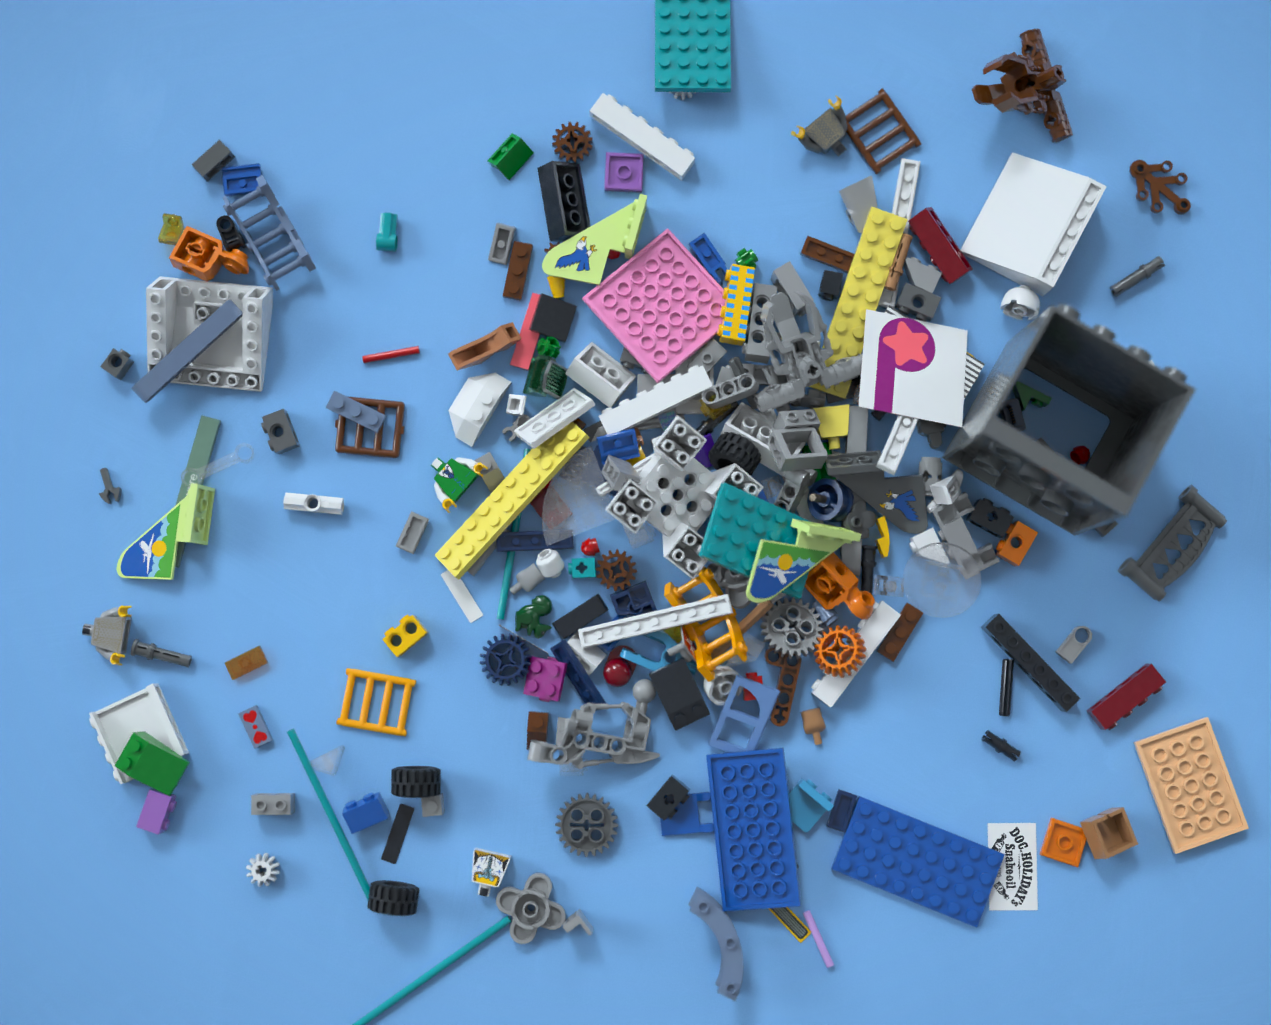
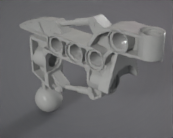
[527,679,660,769]

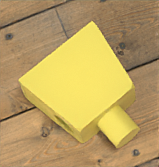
[813,404,849,450]

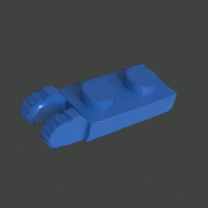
[688,233,727,286]

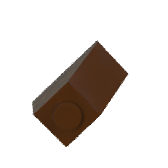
[526,711,549,750]

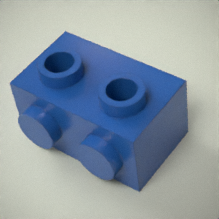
[342,792,389,834]

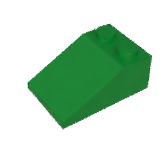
[114,731,190,796]

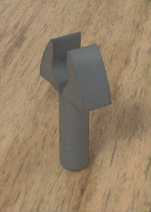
[99,468,122,504]

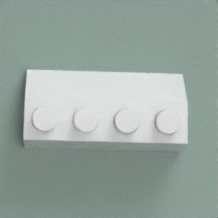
[721,402,806,477]

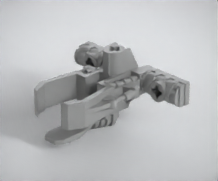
[753,291,862,413]

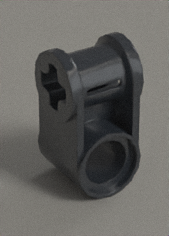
[216,215,247,252]

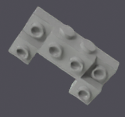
[931,492,1000,579]

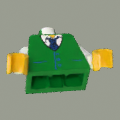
[431,457,488,513]

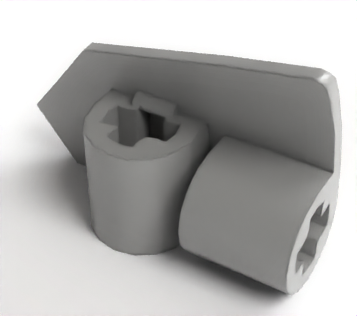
[839,176,877,233]

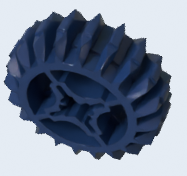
[480,634,532,686]

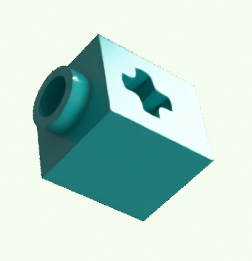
[568,558,596,579]

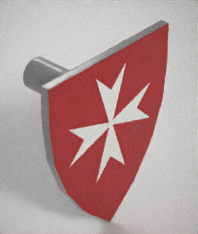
[667,625,697,663]

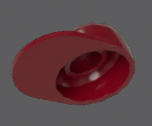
[603,645,637,687]

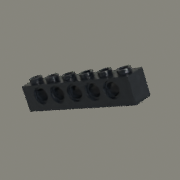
[981,614,1081,712]

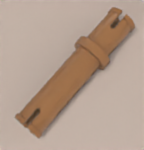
[884,234,913,291]

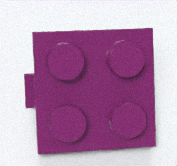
[523,656,568,702]

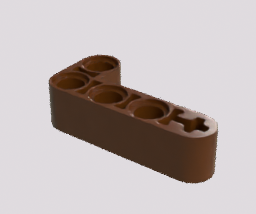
[764,648,801,726]

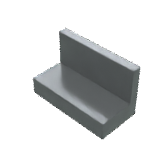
[192,140,235,182]

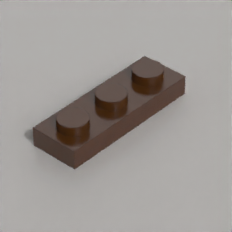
[800,236,854,273]
[503,241,533,301]
[876,603,923,662]

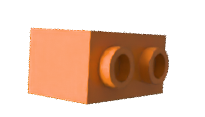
[996,521,1038,567]

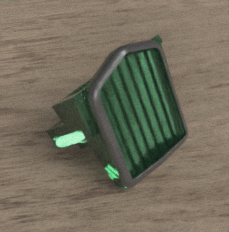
[523,355,568,399]

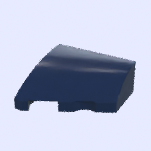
[610,581,657,616]

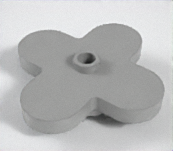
[707,563,751,609]
[496,872,566,944]

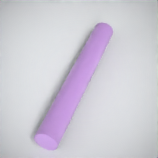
[803,910,834,968]

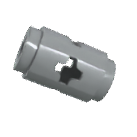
[919,457,942,496]

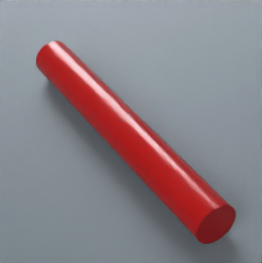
[362,346,420,363]

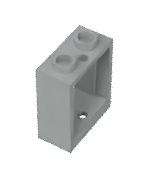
[770,261,814,317]
[767,427,828,472]

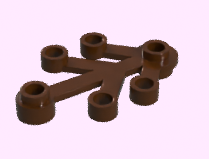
[1129,160,1191,215]

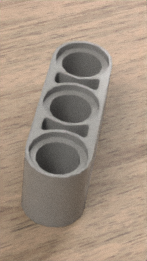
[702,373,759,409]

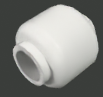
[536,549,564,578]

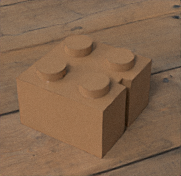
[1080,807,1138,859]

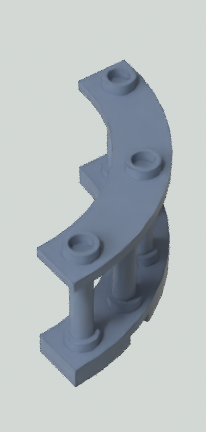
[222,175,316,291]
[688,887,743,1001]

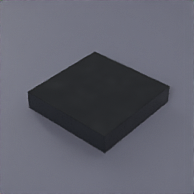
[529,293,577,342]

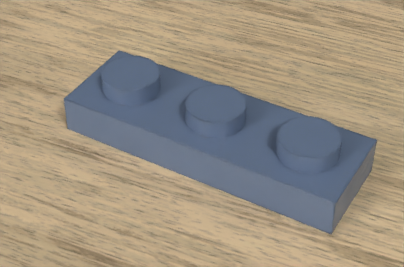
[326,391,387,433]

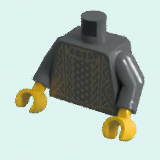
[791,95,847,157]

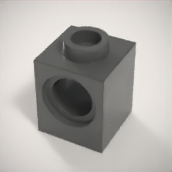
[100,348,134,380]

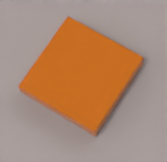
[1039,818,1087,867]

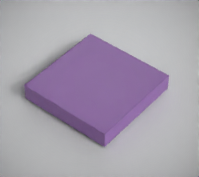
[604,152,644,193]

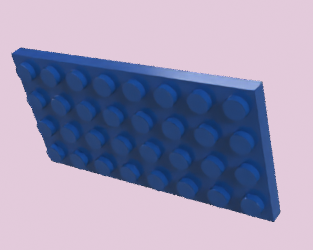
[706,748,801,911]
[831,796,1005,927]

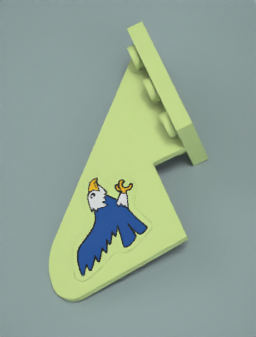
[542,194,647,285]

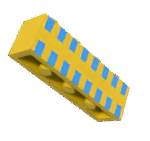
[717,264,755,346]

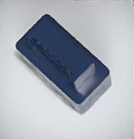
[999,398,1026,432]

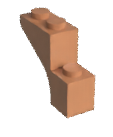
[448,322,522,371]

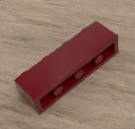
[908,207,973,284]
[1086,663,1166,730]

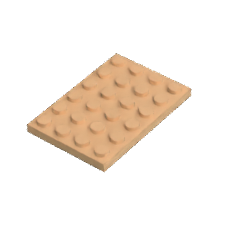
[1133,717,1249,854]

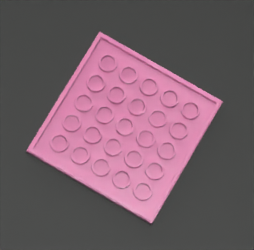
[582,228,725,384]

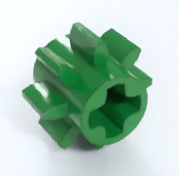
[735,248,759,268]
[536,336,561,360]

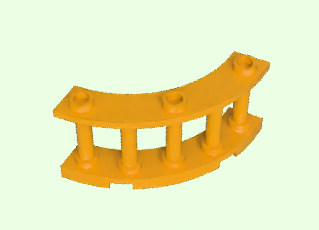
[664,566,748,682]

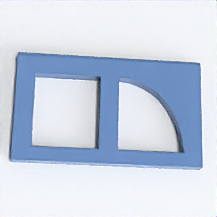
[709,675,780,752]

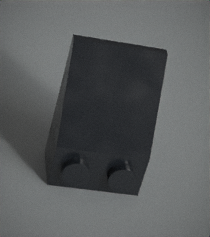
[649,657,710,731]

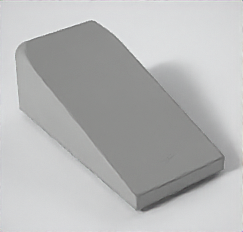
[488,223,516,265]

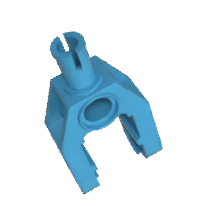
[619,631,697,675]

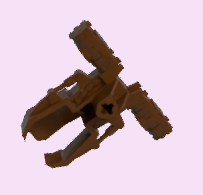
[972,29,1073,143]

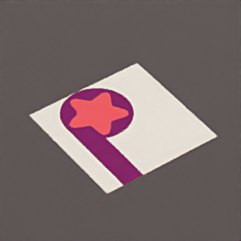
[858,309,968,427]

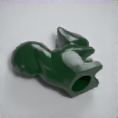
[515,595,552,639]

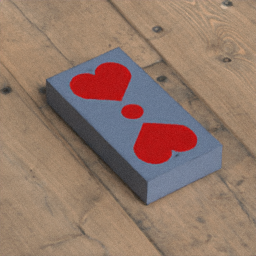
[238,705,273,749]

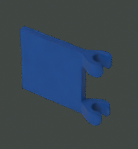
[660,792,714,836]

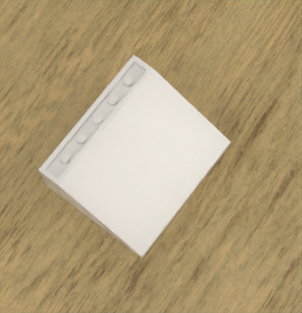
[960,152,1107,297]
[146,277,273,392]

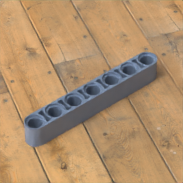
[132,299,243,403]

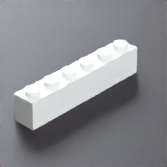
[590,93,695,181]
[599,365,713,435]
[811,601,901,707]

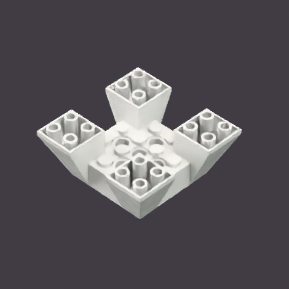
[605,416,764,580]

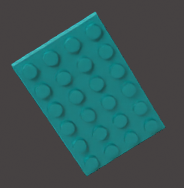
[655,0,731,93]
[698,482,811,599]

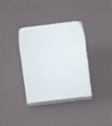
[506,394,527,416]

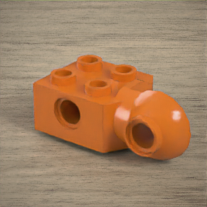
[169,226,249,282]
[805,552,875,619]

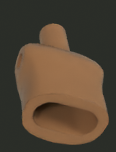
[800,707,826,745]

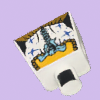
[472,848,511,897]

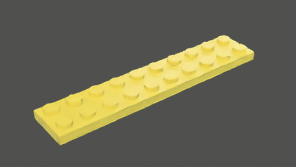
[809,207,908,399]
[435,422,590,580]

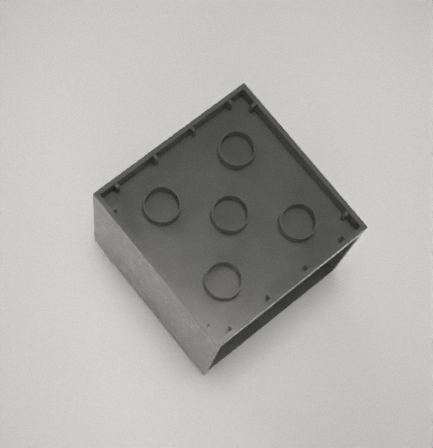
[942,304,1196,536]

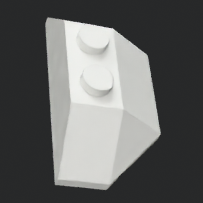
[449,373,512,447]

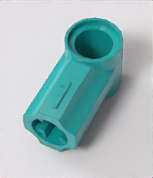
[376,212,398,252]

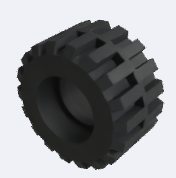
[708,432,761,476]
[391,766,441,798]
[367,880,420,916]

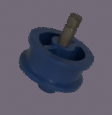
[807,478,854,522]

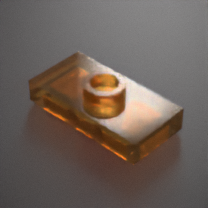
[224,646,268,680]

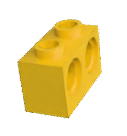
[382,614,429,657]

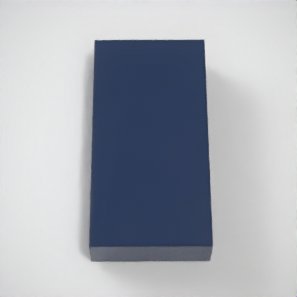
[826,789,857,833]

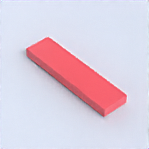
[510,293,540,371]

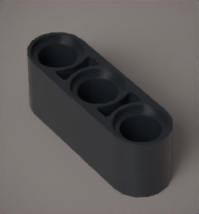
[552,594,609,640]

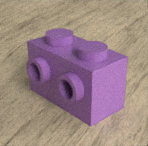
[136,788,177,834]

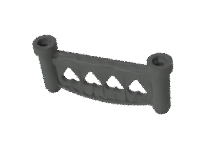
[1118,485,1227,601]

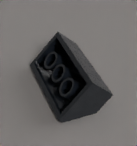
[537,161,591,242]

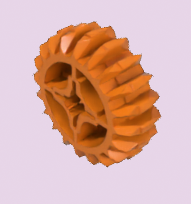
[814,625,867,678]

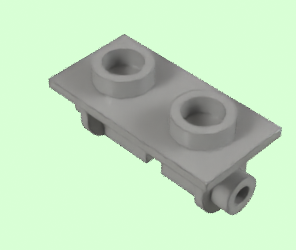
[789,388,826,409]

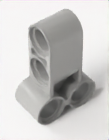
[774,469,818,514]

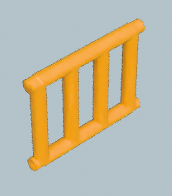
[336,668,416,737]

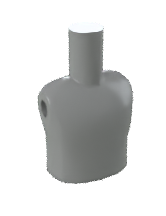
[510,563,545,595]

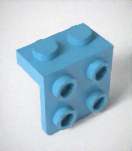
[789,779,834,832]

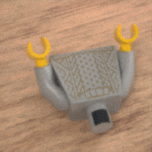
[82,606,132,666]

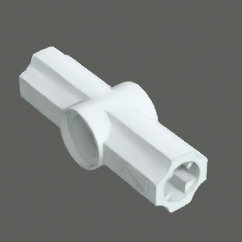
[283,493,344,515]

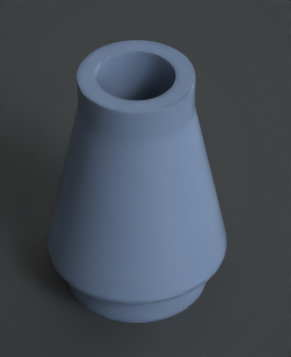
[812,601,839,627]

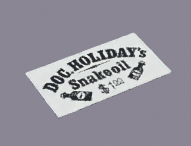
[988,823,1038,910]

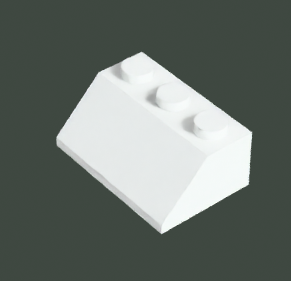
[565,342,636,407]

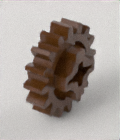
[552,121,593,163]
[595,549,637,591]

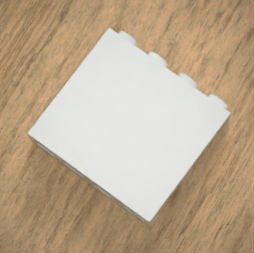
[89,683,189,784]

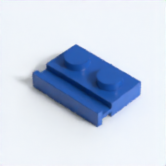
[222,163,262,196]
[596,428,640,466]

